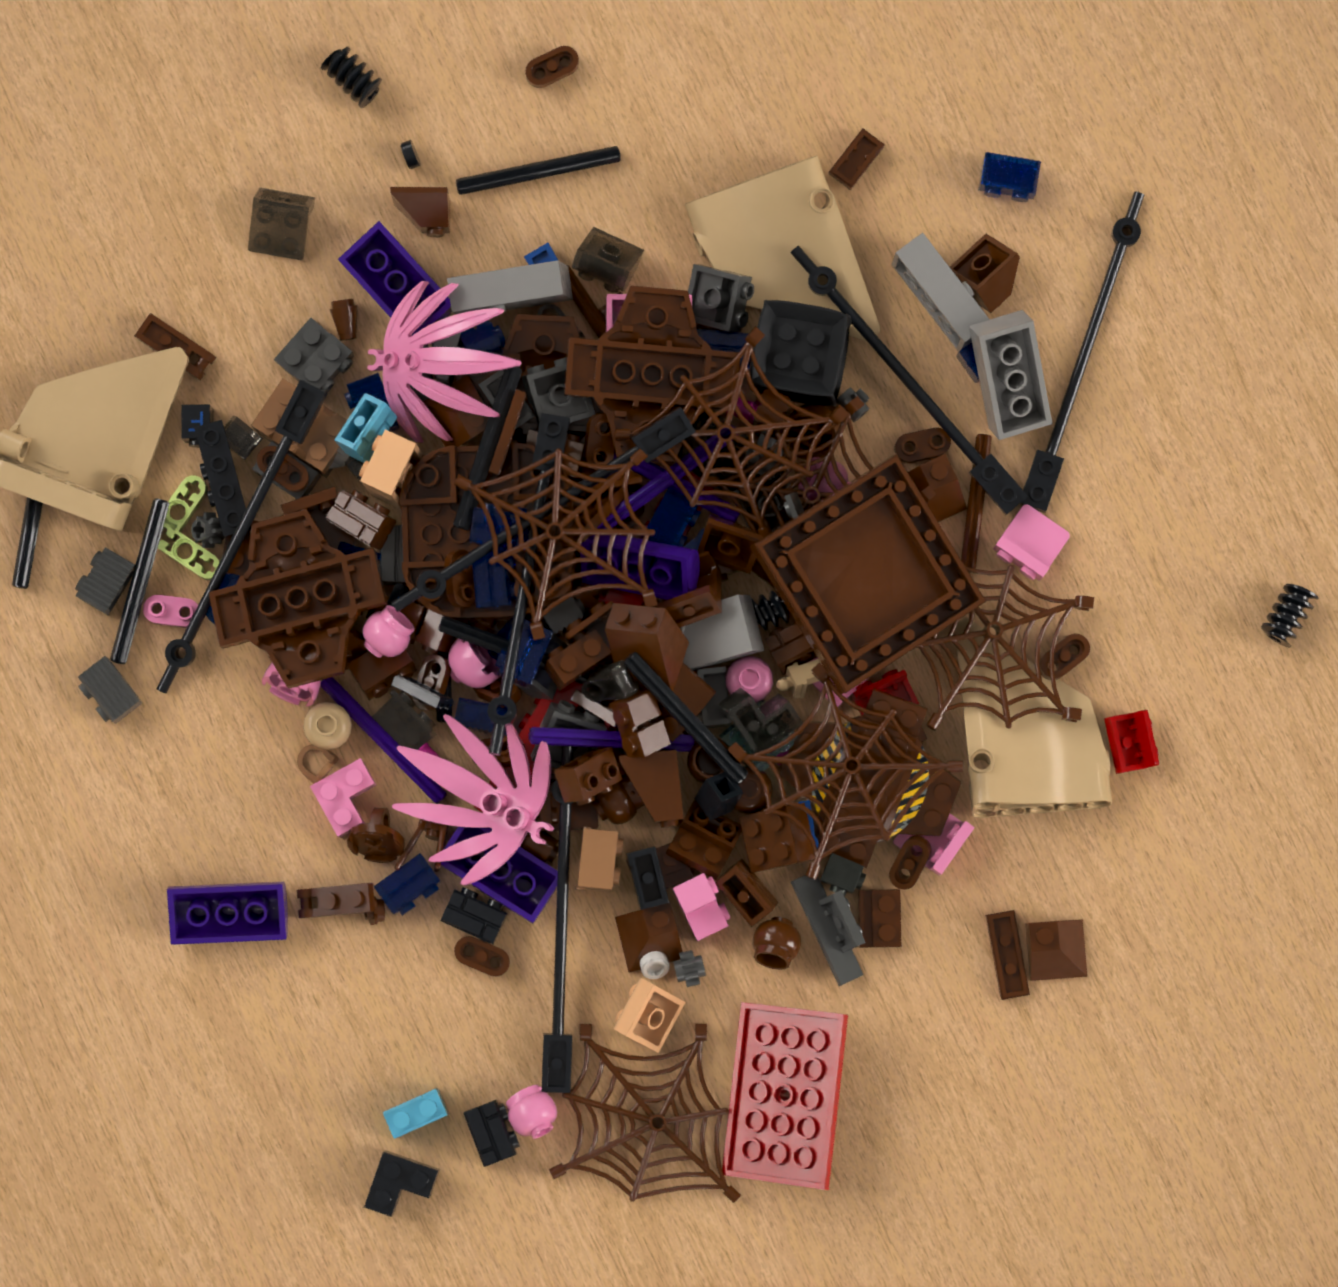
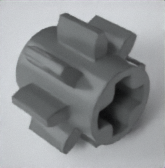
[836,387,870,422]
[191,512,225,548]
[673,950,706,987]

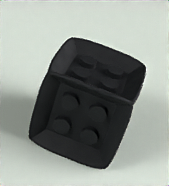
[749,300,852,406]

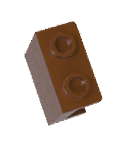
[657,551,722,628]

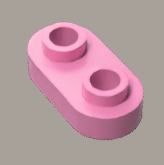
[143,595,198,628]

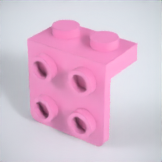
[993,504,1070,581]

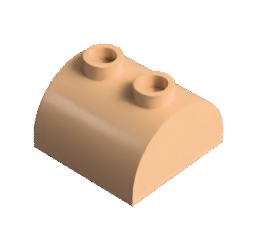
[613,978,686,1053]

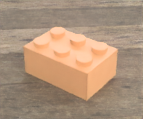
[359,429,424,510]

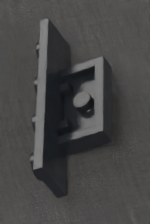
[194,420,251,537]

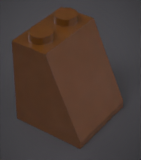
[605,603,689,691]
[619,750,684,828]

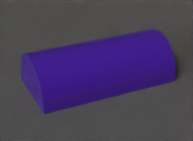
[338,221,452,336]
[580,535,700,600]
[441,827,558,924]
[167,881,288,945]

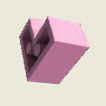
[310,758,377,838]
[672,873,731,941]

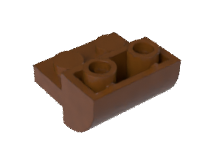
[666,800,742,880]

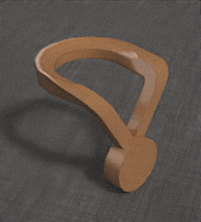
[297,744,338,784]

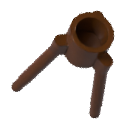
[394,819,449,872]

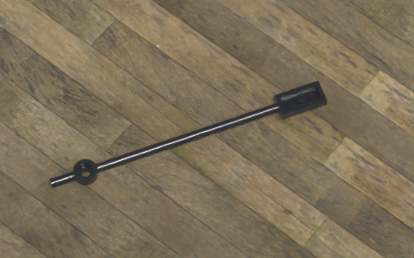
[1020,191,1145,513]
[790,245,1028,515]
[156,380,328,694]
[391,407,696,612]
[487,413,570,756]
[541,746,573,1093]

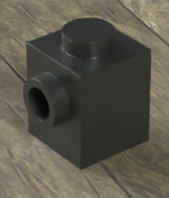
[820,853,866,896]

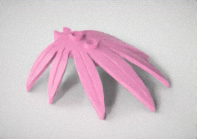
[367,281,521,443]
[392,714,554,885]

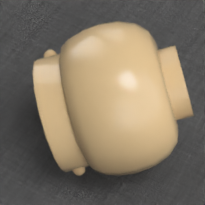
[303,702,352,750]

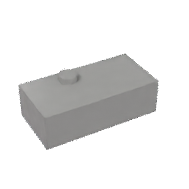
[891,233,990,353]
[447,260,573,314]
[969,310,1053,440]
[680,595,764,671]

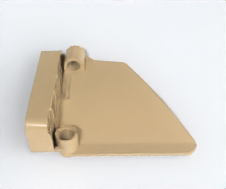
[685,156,880,341]
[0,347,189,531]
[955,618,1112,818]

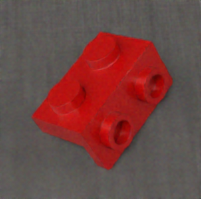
[853,669,919,715]
[1104,709,1159,774]

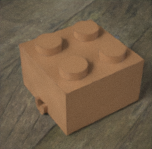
[575,826,624,891]

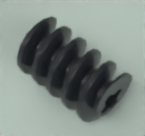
[321,46,382,108]
[1261,584,1319,648]
[751,591,790,631]

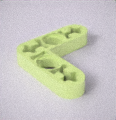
[158,475,220,580]

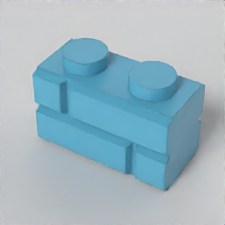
[334,393,397,463]
[383,1088,449,1139]

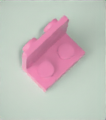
[893,814,975,876]

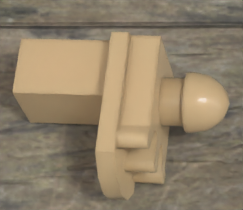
[776,659,821,699]

